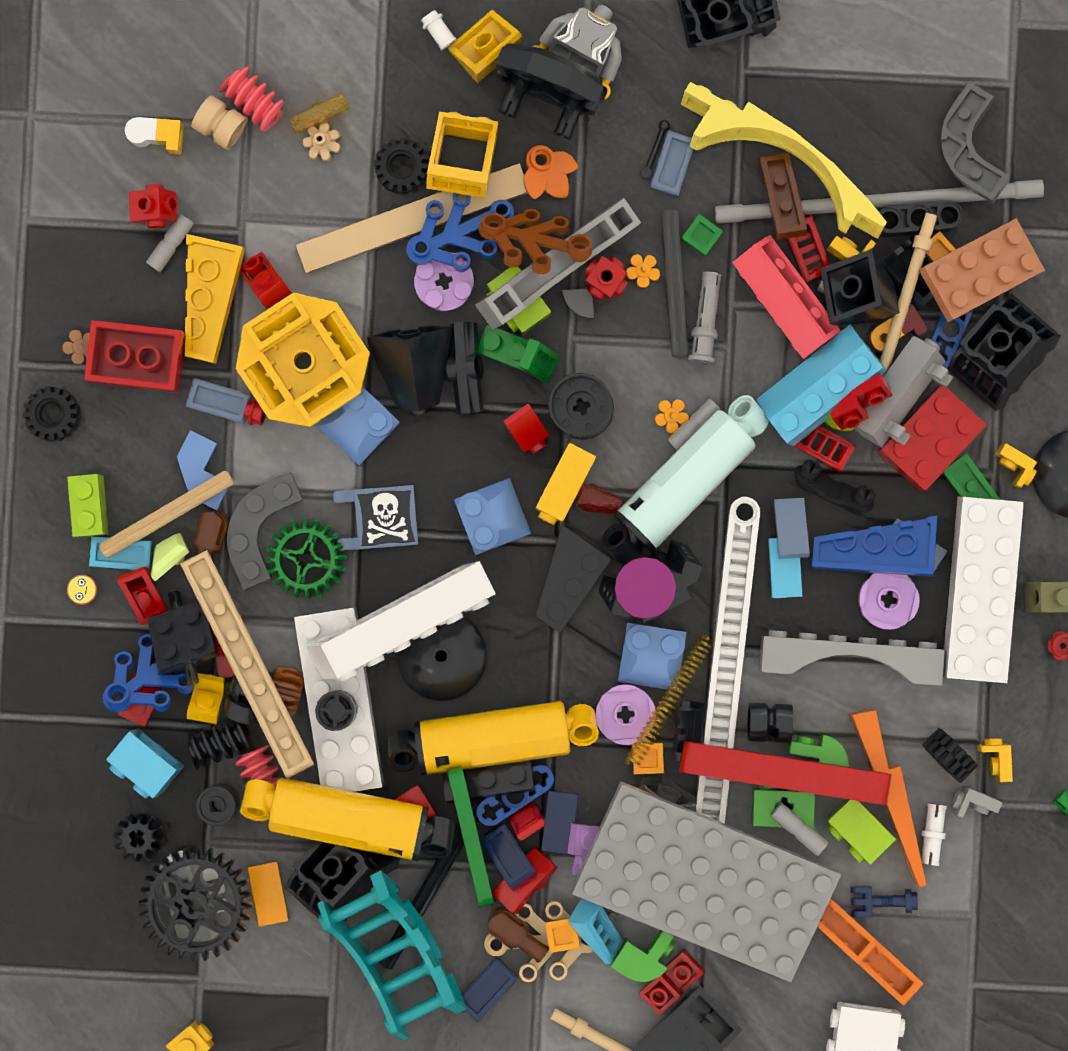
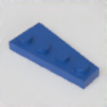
[812,515,937,577]

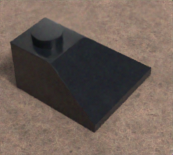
[820,249,900,325]

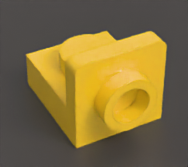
[826,236,876,261]
[995,443,1037,488]
[187,673,225,724]
[977,738,1013,782]
[166,1021,214,1051]

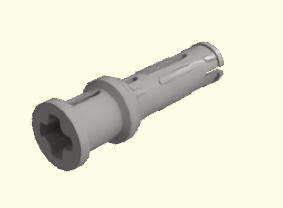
[688,272,722,364]

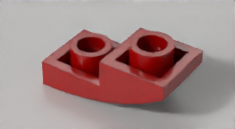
[830,373,893,431]
[492,848,558,914]
[638,948,705,1015]

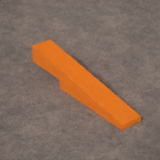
[849,709,926,887]
[817,898,924,1006]

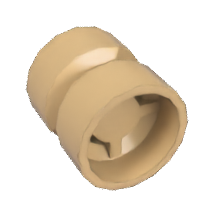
[191,95,248,150]

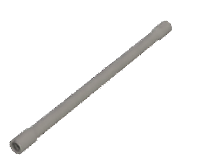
[714,179,1044,224]

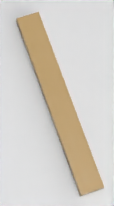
[296,163,528,274]
[180,550,314,779]

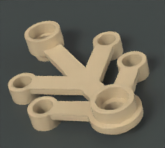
[484,900,600,982]

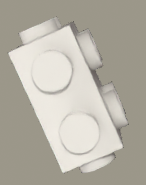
[826,1002,905,1051]

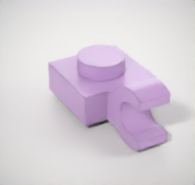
[567,823,600,875]

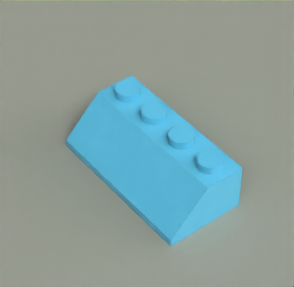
[756,324,887,446]

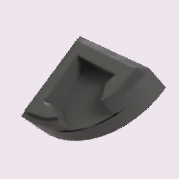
[562,289,594,319]

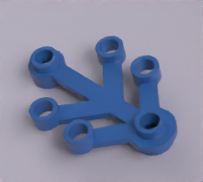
[406,193,514,272]
[102,634,195,712]

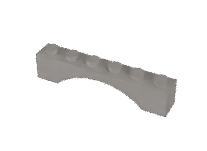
[475,198,641,330]
[759,630,945,686]

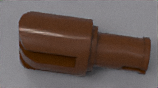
[192,511,229,560]
[488,907,549,963]

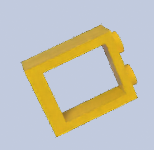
[426,112,498,198]
[536,443,596,525]

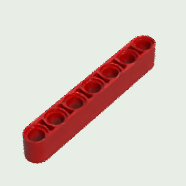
[679,741,892,805]

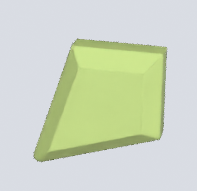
[150,533,189,581]

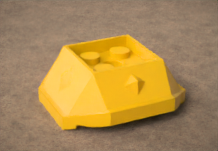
[236,292,370,427]

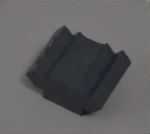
[677,0,780,48]
[947,294,1061,411]
[599,540,702,625]
[285,841,401,922]

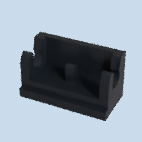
[882,236,934,310]

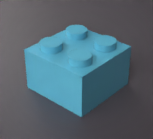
[106,728,184,798]

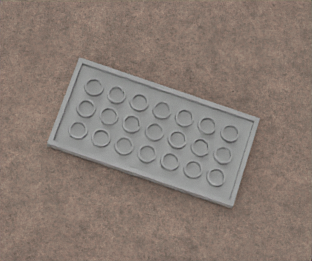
[571,781,842,982]

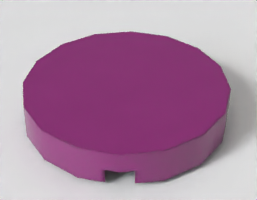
[615,557,676,619]

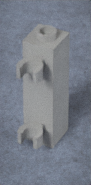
[854,336,953,448]

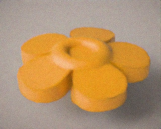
[626,254,660,288]
[655,399,689,433]

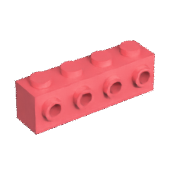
[732,235,841,359]

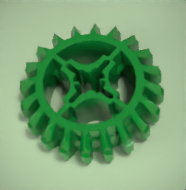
[265,518,347,599]

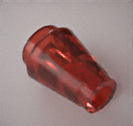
[576,483,623,514]

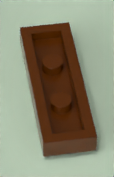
[759,152,807,240]

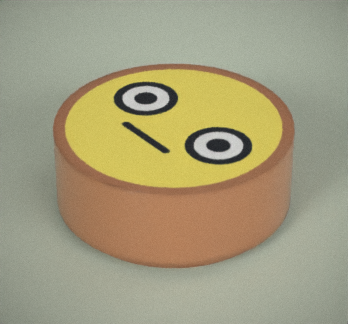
[67,575,98,605]

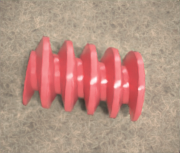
[219,66,284,132]
[235,745,281,788]

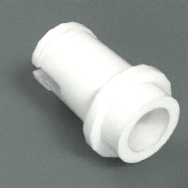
[421,10,457,50]

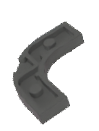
[941,82,1010,204]
[227,472,303,590]

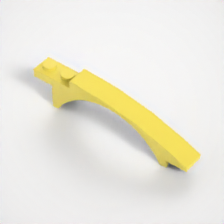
[681,82,887,239]

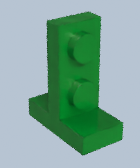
[478,324,560,384]

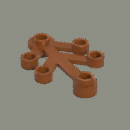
[479,209,592,274]

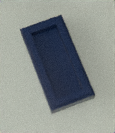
[541,790,578,854]
[480,823,537,890]
[462,956,518,1023]

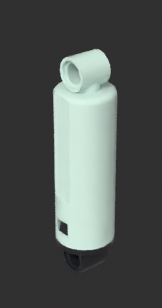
[602,395,769,565]

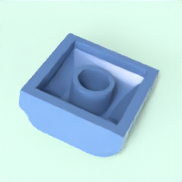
[316,388,400,466]
[454,478,531,555]
[618,623,687,691]

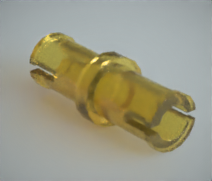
[289,92,350,135]

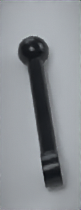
[640,120,670,179]

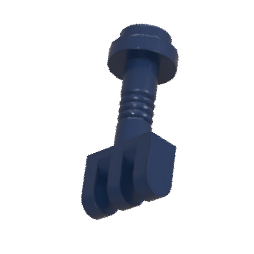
[850,886,918,917]

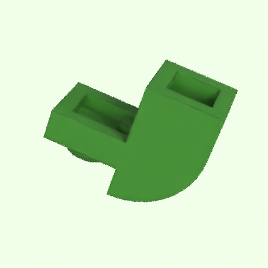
[787,733,849,767]
[610,930,675,982]

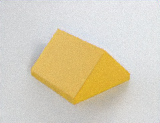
[448,10,522,84]

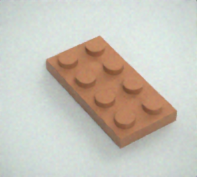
[919,218,1045,322]

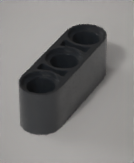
[879,201,963,237]

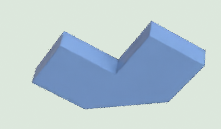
[177,430,230,511]

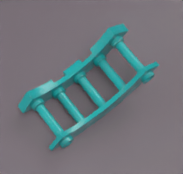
[317,870,467,1041]

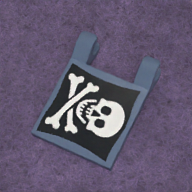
[333,485,418,551]

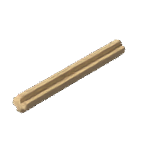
[99,471,234,558]

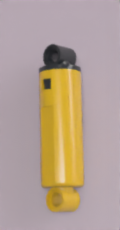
[387,701,599,776]
[240,777,456,861]

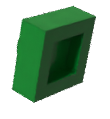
[681,214,723,257]

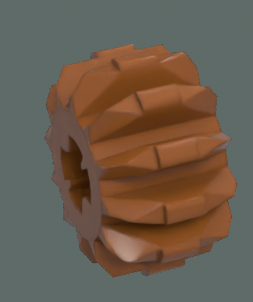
[272,666,304,717]

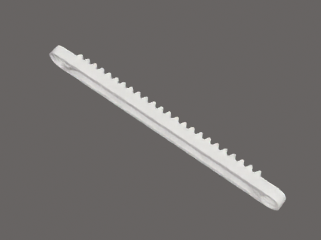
[694,497,760,824]

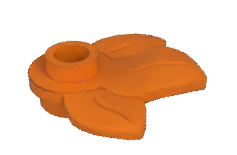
[523,145,578,200]

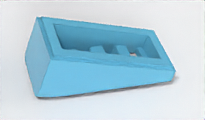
[568,900,624,964]

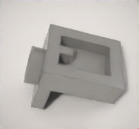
[952,786,1003,818]

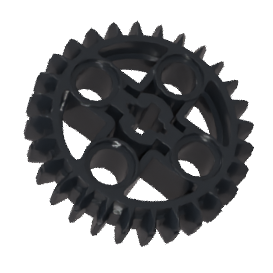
[138,846,253,961]

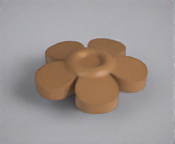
[62,330,90,364]

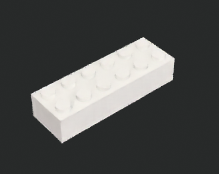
[943,496,1024,683]
[307,561,496,682]
[294,607,384,792]

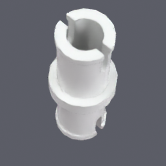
[921,803,947,866]

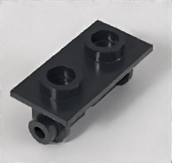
[671,700,707,762]

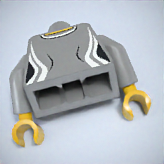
[532,5,622,100]

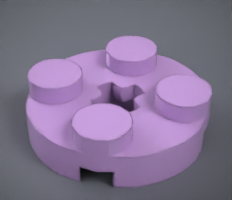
[414,251,474,312]
[858,573,920,630]
[596,684,656,745]

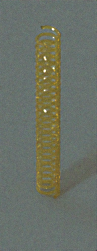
[624,635,712,766]

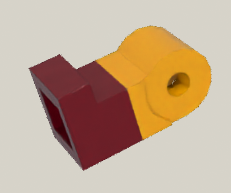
[868,304,929,353]

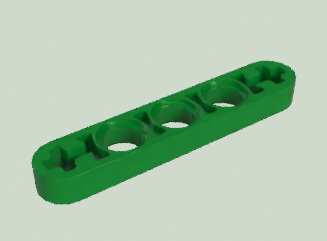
[447,766,494,908]

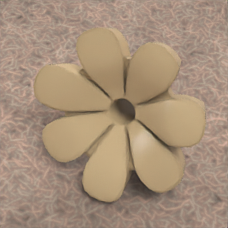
[303,122,341,162]

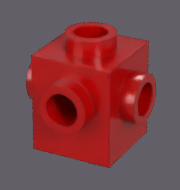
[129,184,178,229]
[584,256,628,302]

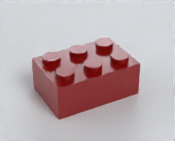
[84,320,185,393]
[877,385,987,492]

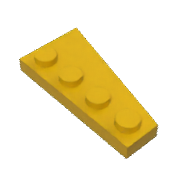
[185,234,245,364]

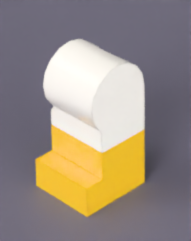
[125,117,184,155]

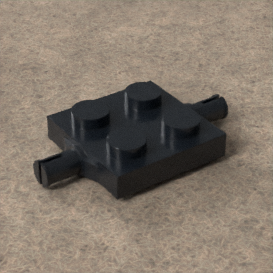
[147,590,219,686]

